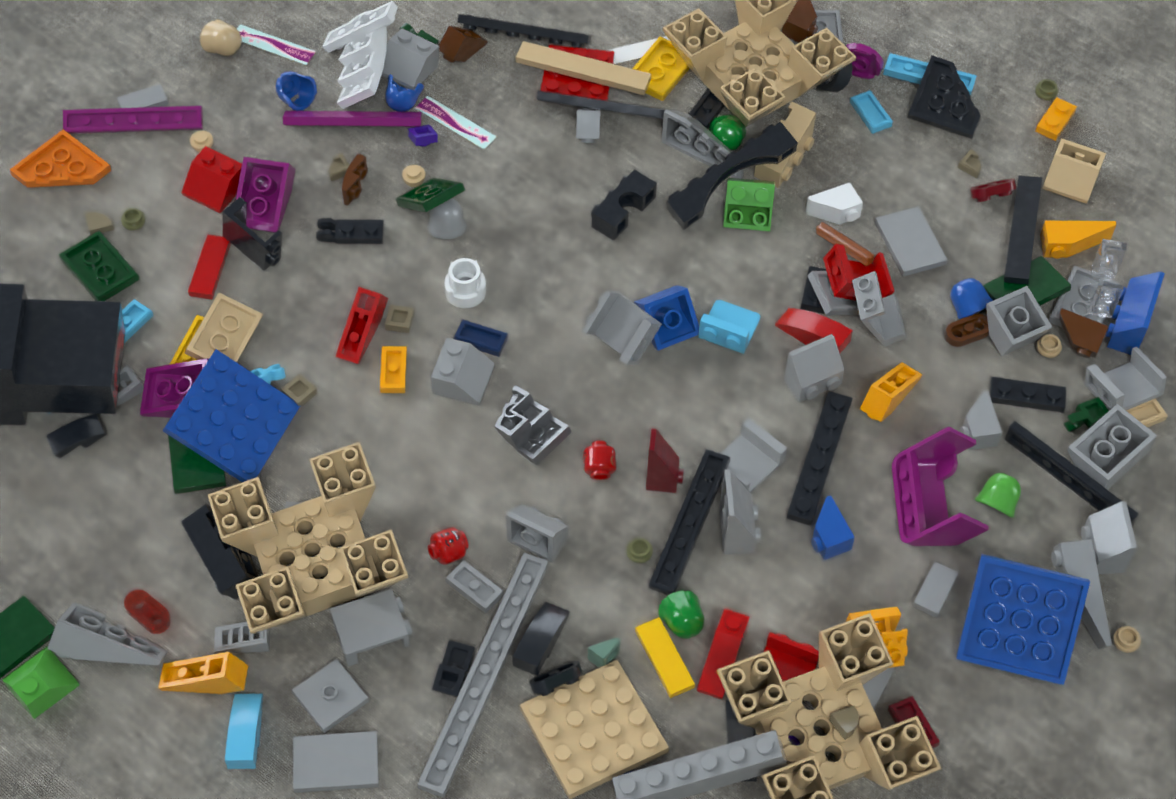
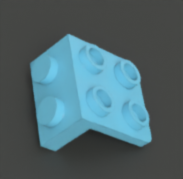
[698,300,760,354]

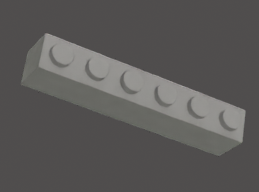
[612,730,788,799]

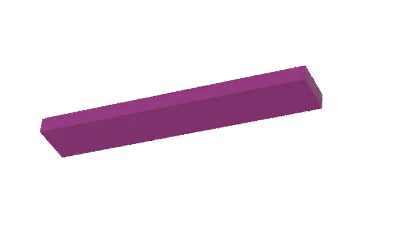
[63,106,203,134]
[282,111,422,126]

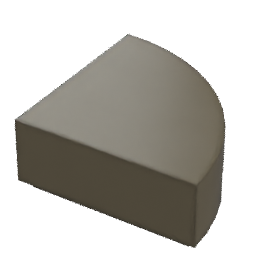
[958,149,982,179]
[328,153,349,182]
[85,212,114,235]
[829,706,859,740]

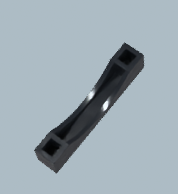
[667,121,798,230]

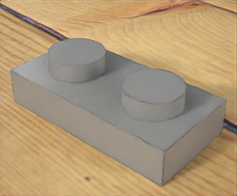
[446,560,504,613]

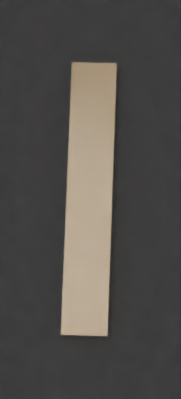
[516,41,651,95]

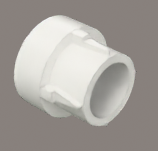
[444,258,486,308]

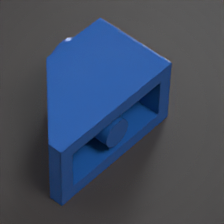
[811,495,855,560]

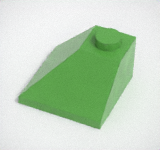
[2,646,80,719]

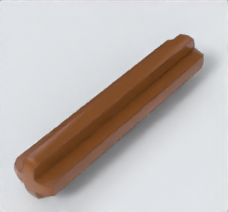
[816,222,874,266]

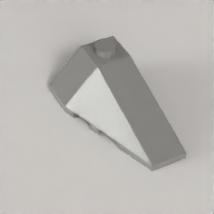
[662,109,744,179]
[1051,539,1112,649]
[48,602,167,666]

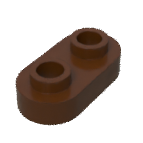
[945,314,989,347]

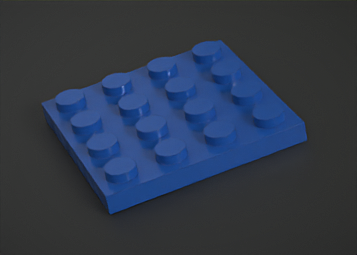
[162,349,301,482]
[956,554,1090,685]

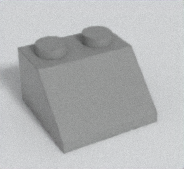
[382,29,439,90]
[986,286,1052,356]
[784,334,844,402]
[431,338,495,406]
[1081,502,1137,574]
[506,504,568,563]

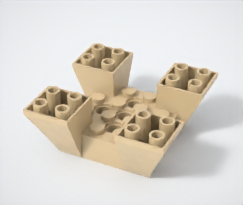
[663,0,856,127]
[208,442,409,634]
[717,613,941,799]

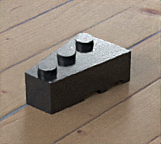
[180,504,259,600]

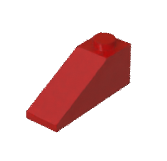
[335,287,389,364]
[697,608,750,700]

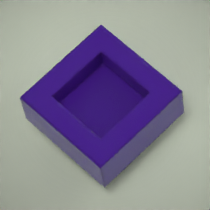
[408,124,438,147]

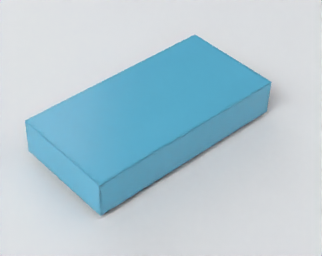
[850,90,893,134]

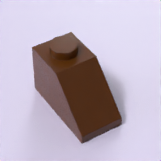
[782,0,818,43]
[438,25,488,63]
[1058,308,1109,358]

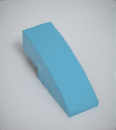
[225,694,263,769]

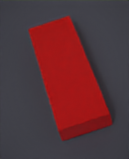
[188,234,231,300]

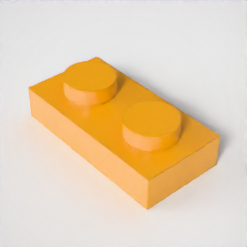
[1035,97,1077,141]
[380,346,407,393]

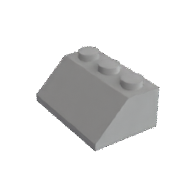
[1067,404,1157,490]

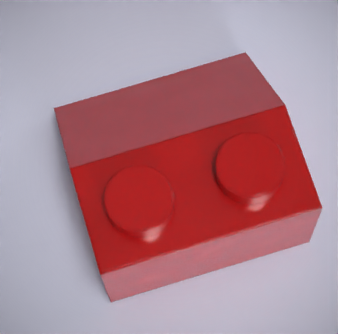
[181,146,242,214]

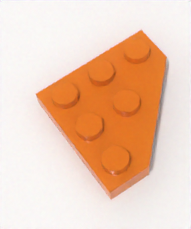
[10,130,111,188]

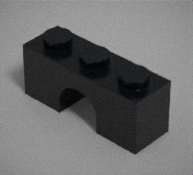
[591,169,657,241]

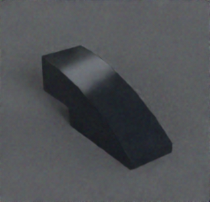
[513,602,570,676]

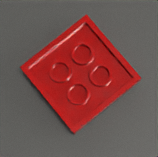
[541,45,615,100]

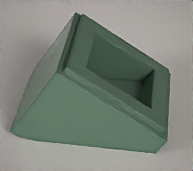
[587,638,620,668]

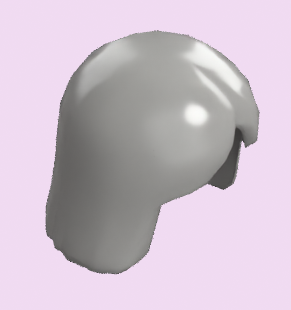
[427,198,466,239]

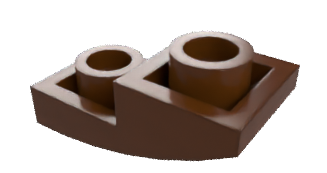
[342,153,368,206]

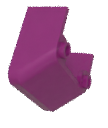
[892,426,989,546]

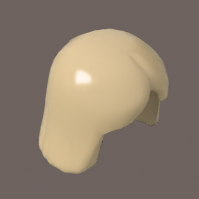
[200,19,242,56]

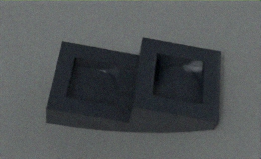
[46,414,107,459]
[432,640,476,697]

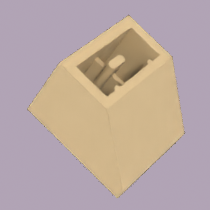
[1042,138,1106,204]

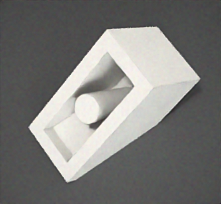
[806,182,863,225]

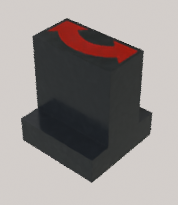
[0,283,125,425]

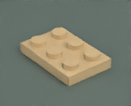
[185,293,263,362]

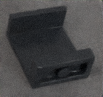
[222,197,282,271]

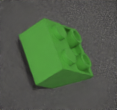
[723,177,775,231]

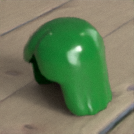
[709,115,746,151]
[658,590,705,639]

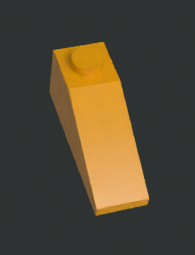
[1040,220,1116,259]
[860,362,923,422]
[158,652,248,694]

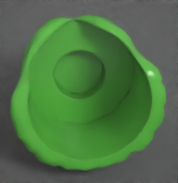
[975,473,1021,518]

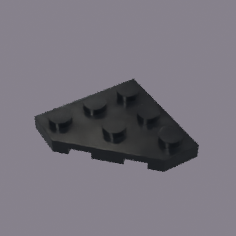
[908,55,981,139]

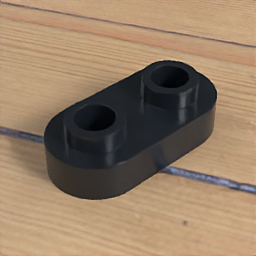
[529,661,583,696]

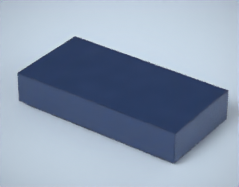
[453,319,508,357]

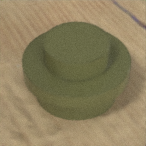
[1035,79,1058,100]
[121,208,146,231]
[626,538,653,564]

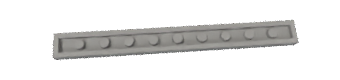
[417,553,549,798]

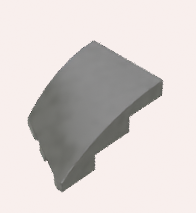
[495,385,572,466]

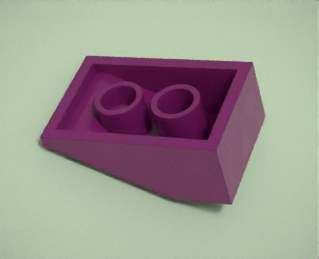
[236,157,296,233]
[140,358,208,418]

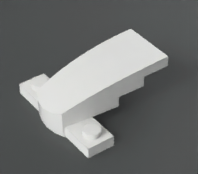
[323,1,398,109]

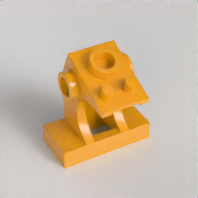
[846,606,908,668]

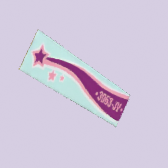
[237,24,316,65]
[415,96,497,149]

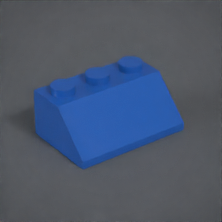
[1106,272,1165,355]

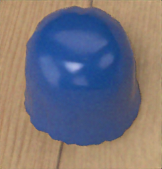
[275,71,317,111]
[385,75,424,112]
[950,278,993,319]

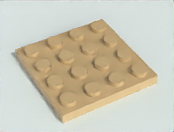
[520,660,669,799]

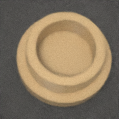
[190,131,213,152]
[402,165,426,187]
[1036,334,1062,358]
[1113,626,1141,653]

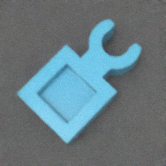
[250,364,286,384]

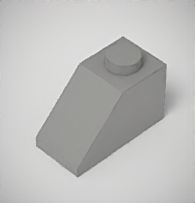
[576,107,600,143]
[960,391,1002,450]

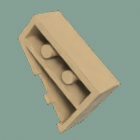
[754,102,816,188]

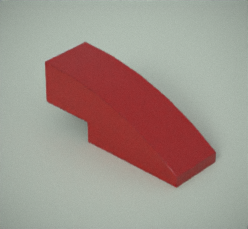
[775,308,853,354]

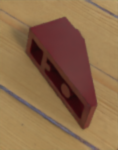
[646,428,684,493]

